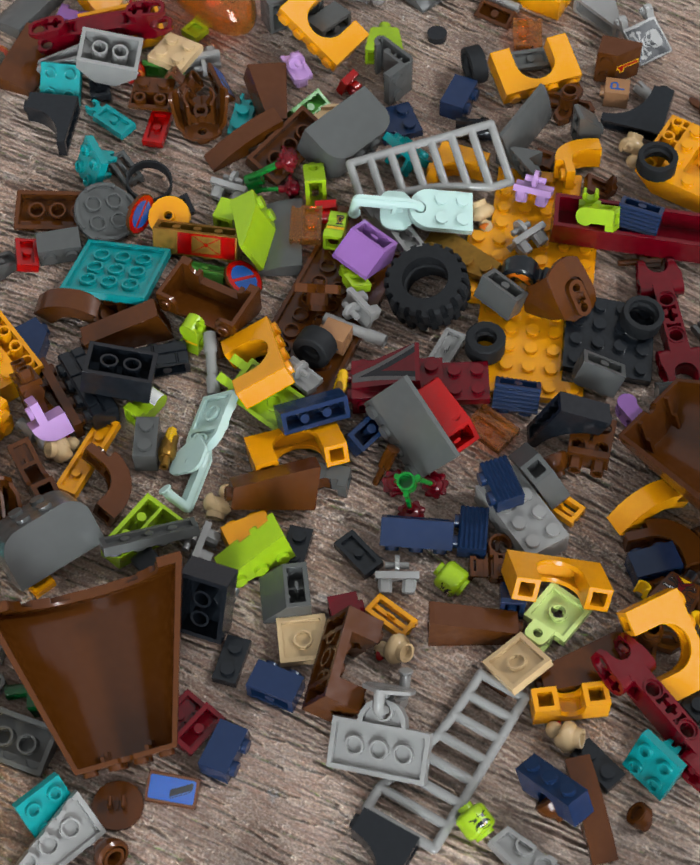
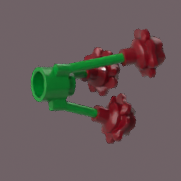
[244,145,300,199]
[381,469,449,517]

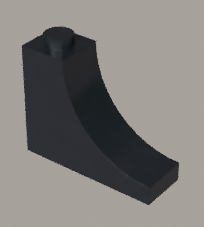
[600,85,675,141]
[24,92,81,156]
[527,391,612,448]
[349,807,420,865]

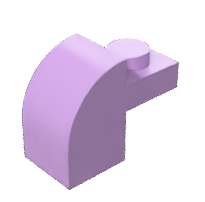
[24,396,75,441]

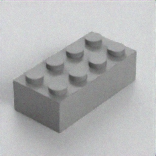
[474,465,570,556]

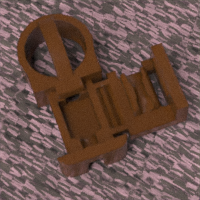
[164,65,204,99]
[468,533,512,584]

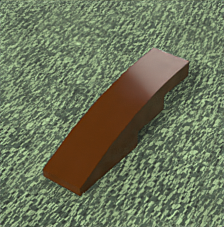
[204,107,284,172]
[564,754,619,865]

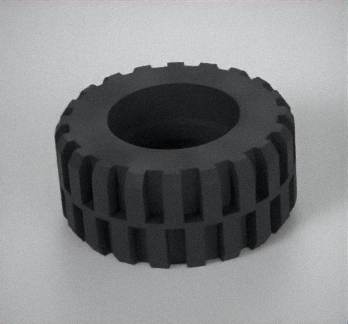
[384,243,471,331]

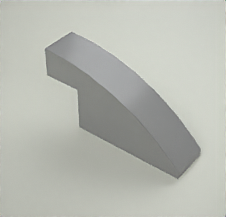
[573,0,619,38]

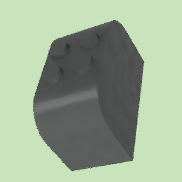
[296,85,390,178]
[0,490,104,592]

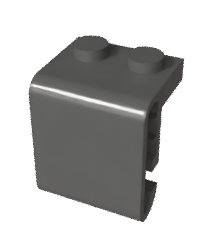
[374,35,413,106]

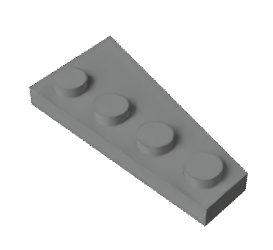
[15,789,107,865]
[487,826,559,865]

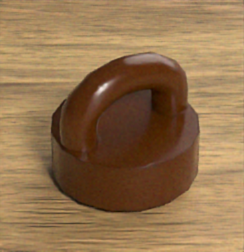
[626,802,653,832]

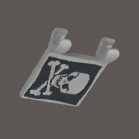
[614,3,673,67]

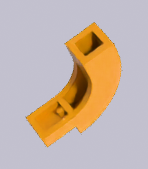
[553,138,602,189]
[607,479,688,536]

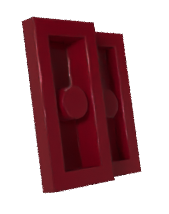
[177,689,226,756]

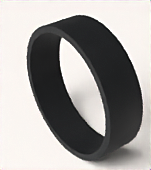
[126,160,173,202]

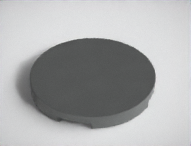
[73,182,134,242]

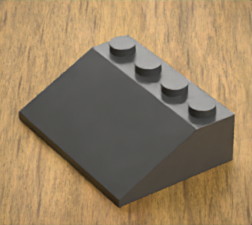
[364,375,460,478]

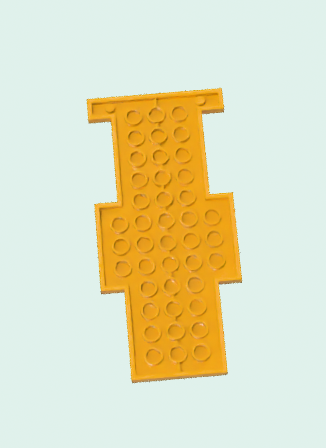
[467,167,597,403]

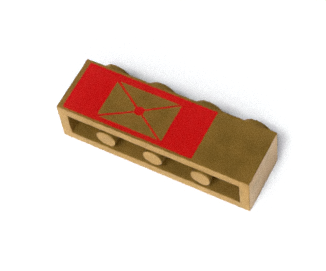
[153,219,242,263]

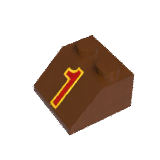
[593,35,643,83]

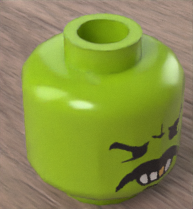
[433,561,470,597]
[456,801,495,843]

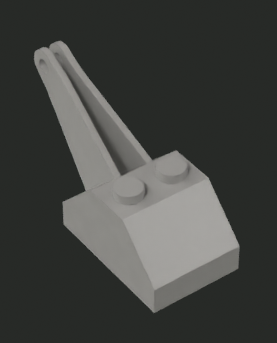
[36,27,144,86]

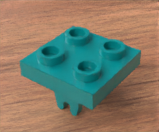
[40,61,82,106]
[382,132,433,177]
[75,135,117,187]
[622,729,687,801]
[11,771,71,839]

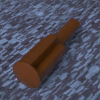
[617,255,663,268]
[372,444,400,486]

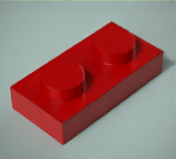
[142,111,173,149]
[14,238,39,273]

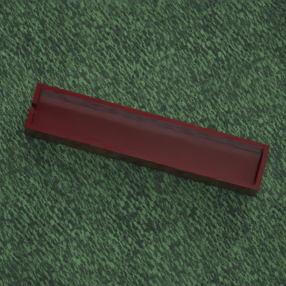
[549,193,700,264]

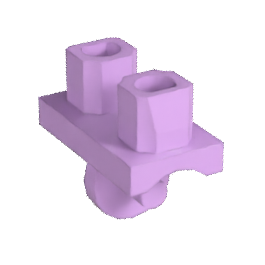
[280,50,313,88]
[513,170,555,208]

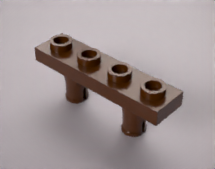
[39,357,86,438]

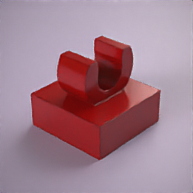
[336,69,362,96]
[315,199,338,224]

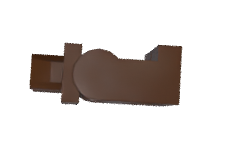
[9,358,54,413]
[567,420,617,478]

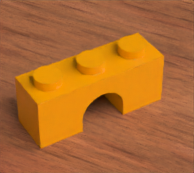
[529,681,612,725]

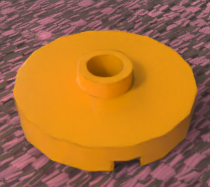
[148,196,191,229]

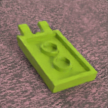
[216,354,305,430]

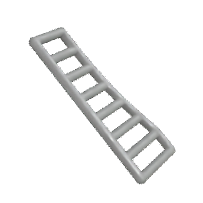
[345,119,515,207]
[361,669,530,854]

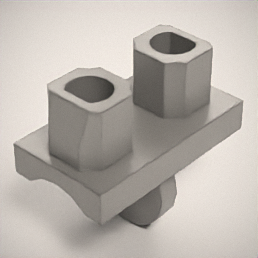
[186,45,221,77]
[210,170,247,201]
[507,219,549,256]
[341,287,381,329]
[289,355,323,397]
[179,520,221,563]
[375,555,419,594]

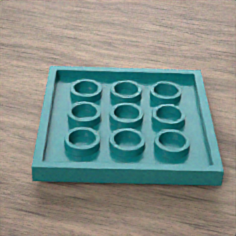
[60,239,171,305]

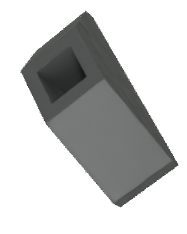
[508,442,571,510]

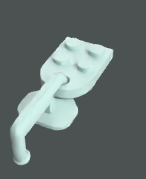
[348,189,473,235]
[159,389,238,513]

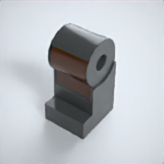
[318,462,352,498]

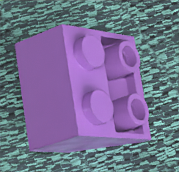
[332,219,398,280]

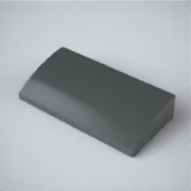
[0,0,65,39]
[495,83,552,168]
[259,198,303,276]
[0,707,58,777]

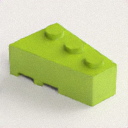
[101,493,182,569]
[214,513,296,588]

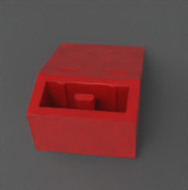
[418,377,480,453]

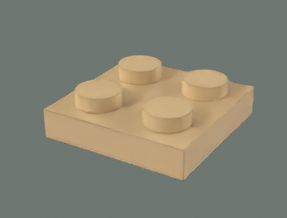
[147,32,203,74]
[276,613,326,667]
[482,631,553,696]

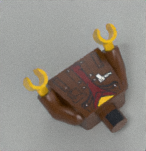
[633,569,700,629]

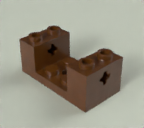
[301,605,384,723]

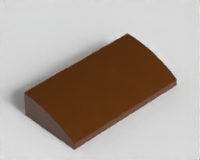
[0,22,52,96]
[245,105,318,187]
[13,190,82,231]

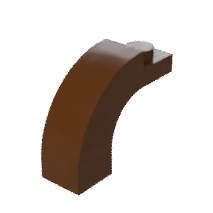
[33,288,116,324]
[6,436,59,498]
[82,442,132,528]
[622,518,700,574]

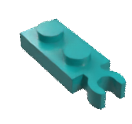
[227,93,256,136]
[85,99,136,140]

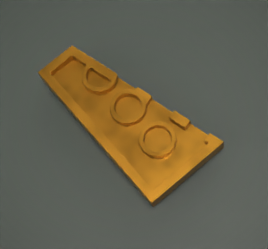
[424,232,502,281]

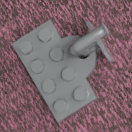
[326,667,434,787]

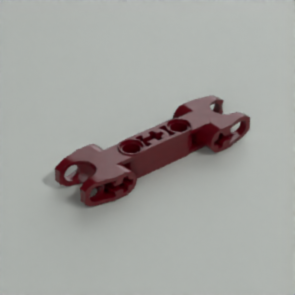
[28,0,173,55]
[635,257,700,382]
[590,632,700,793]

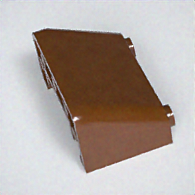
[155,255,262,337]

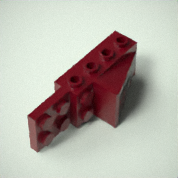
[347,342,490,414]

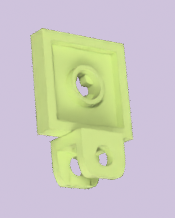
[523,582,592,652]

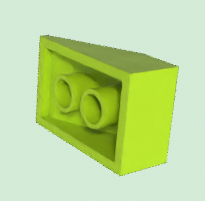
[230,189,276,271]

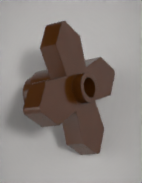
[547,82,595,126]
[294,279,342,311]
[615,624,681,662]

